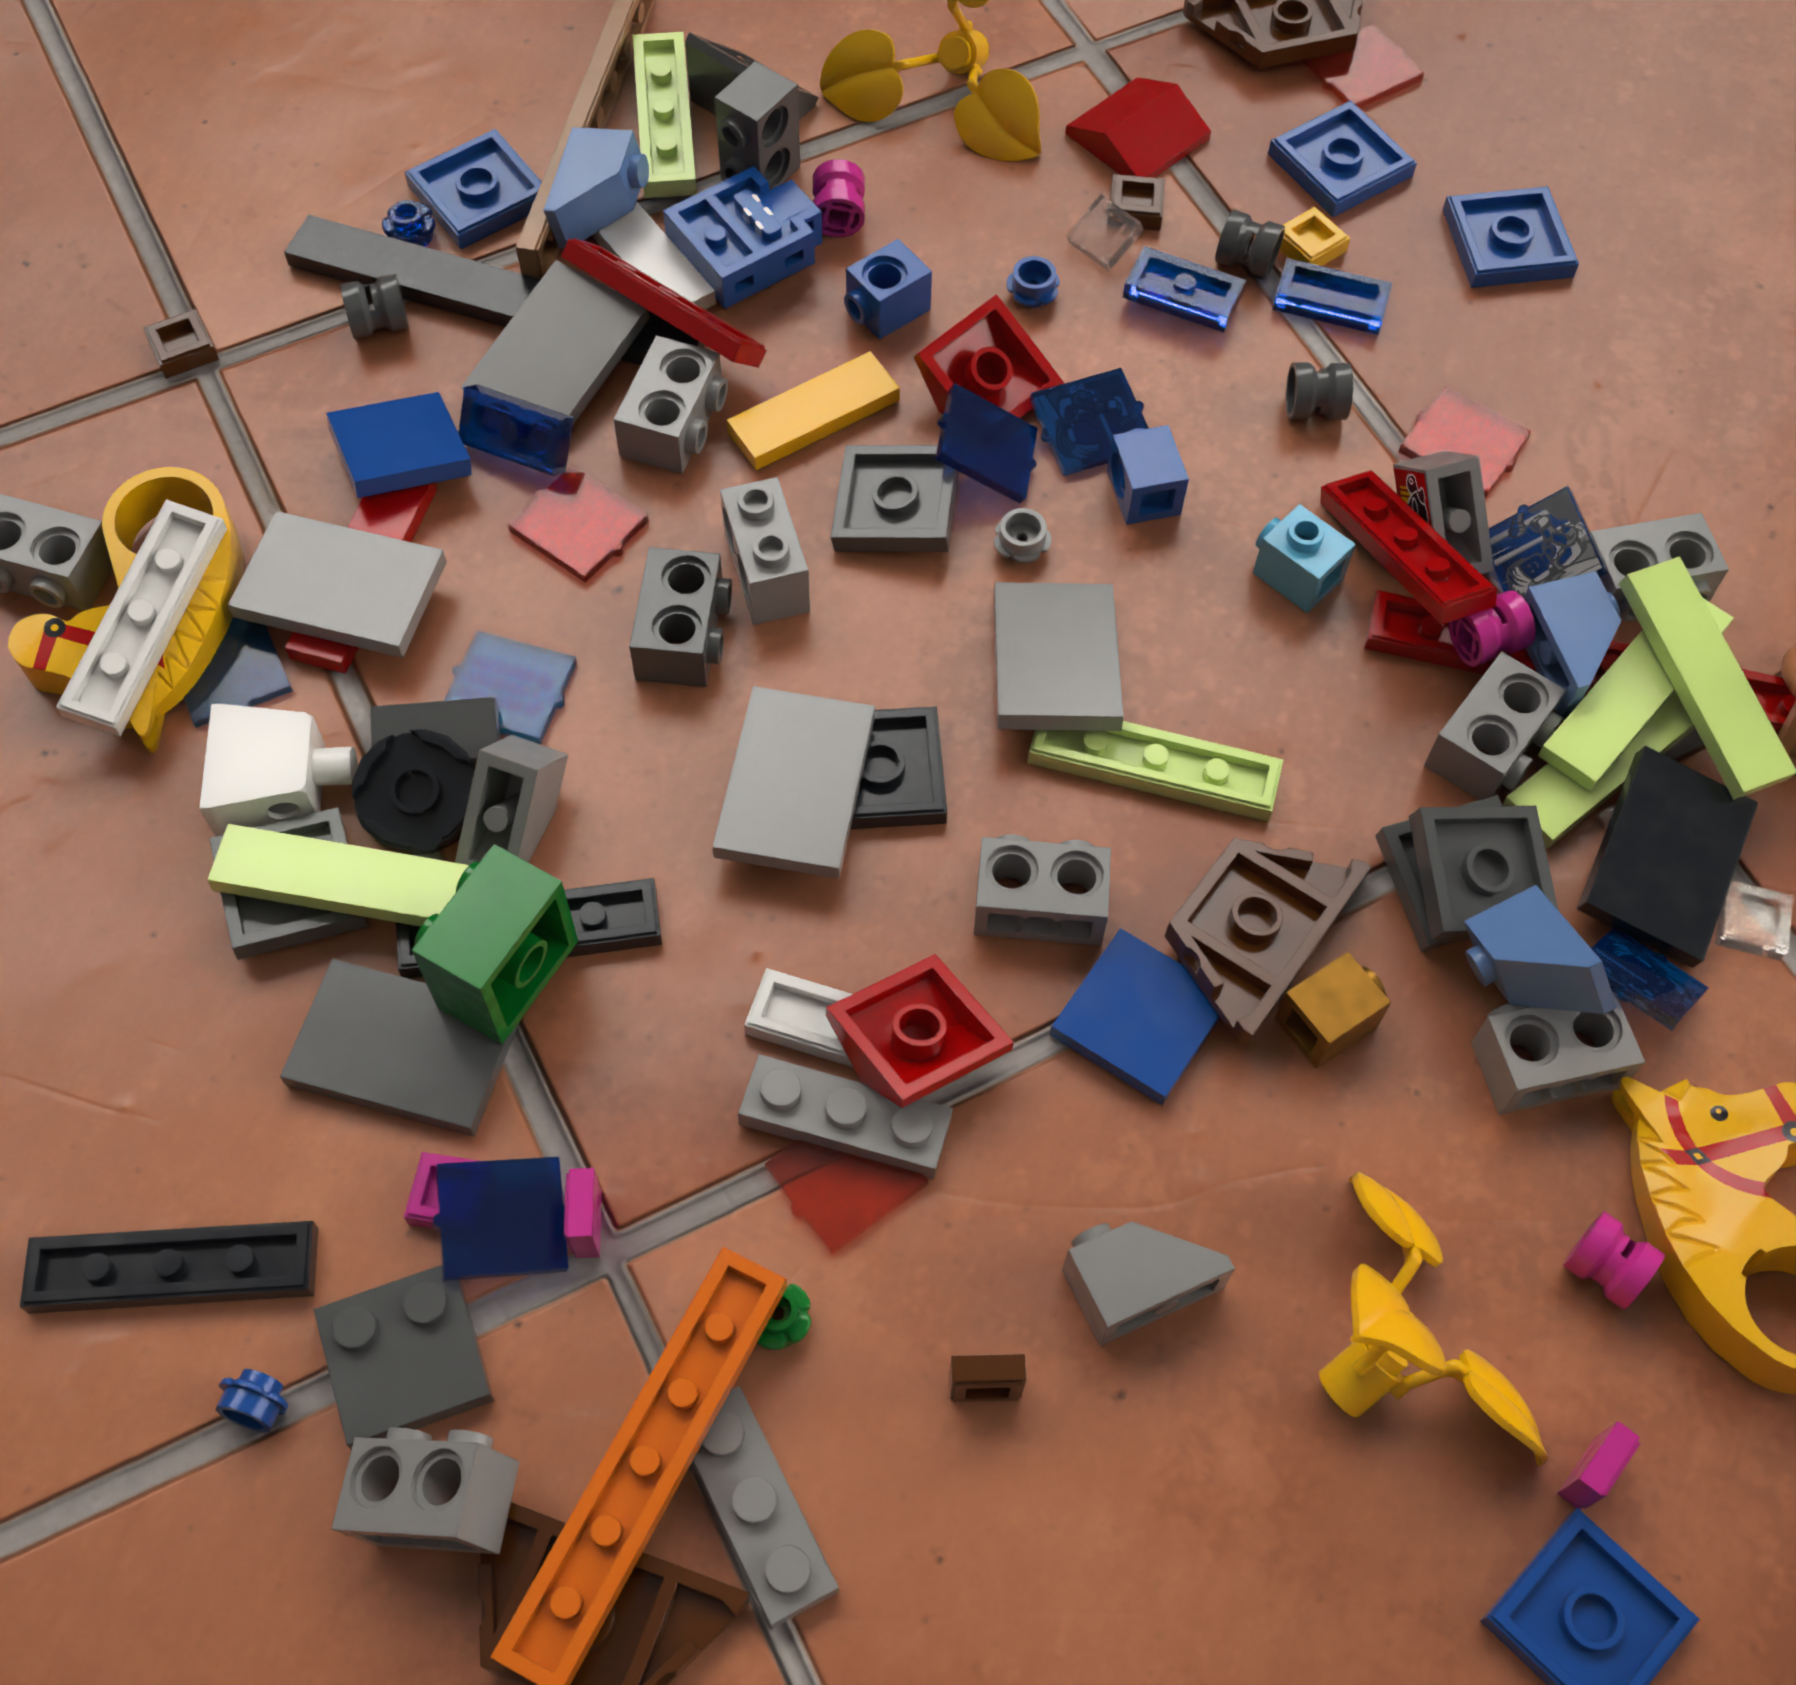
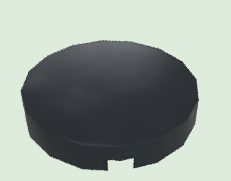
[352,729,475,855]

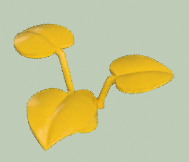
[820,0,1042,161]
[1319,1172,1548,1466]

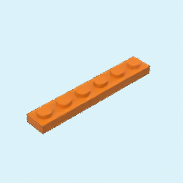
[490,1246,787,1685]

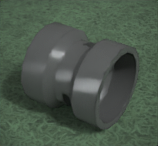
[1215,209,1285,279]
[340,274,409,339]
[1286,362,1353,420]

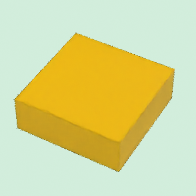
[1280,206,1350,275]

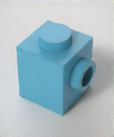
[1253,504,1356,613]

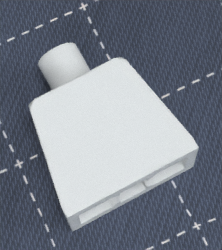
[199,704,358,836]

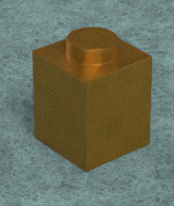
[1275,952,1391,1069]

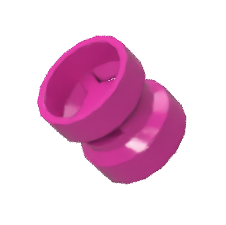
[812,159,865,238]
[1449,590,1536,667]
[1562,1211,1665,1310]

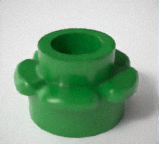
[756,1284,811,1350]

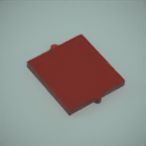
[1302,23,1424,108]
[1398,387,1532,498]
[508,465,649,583]
[765,1140,928,1254]

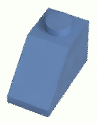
[543,127,649,249]
[1523,571,1622,719]
[1464,885,1617,1014]

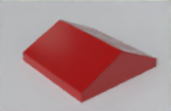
[1065,77,1211,178]
[914,294,1064,447]
[825,954,1014,1108]

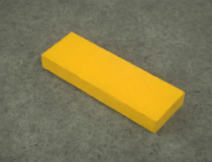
[726,351,900,471]

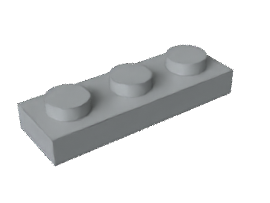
[738,1054,953,1180]
[693,1386,839,1629]

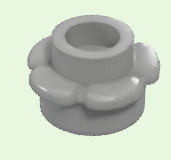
[994,508,1051,563]

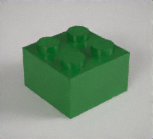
[411,844,578,1045]

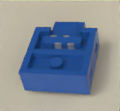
[663,166,822,309]

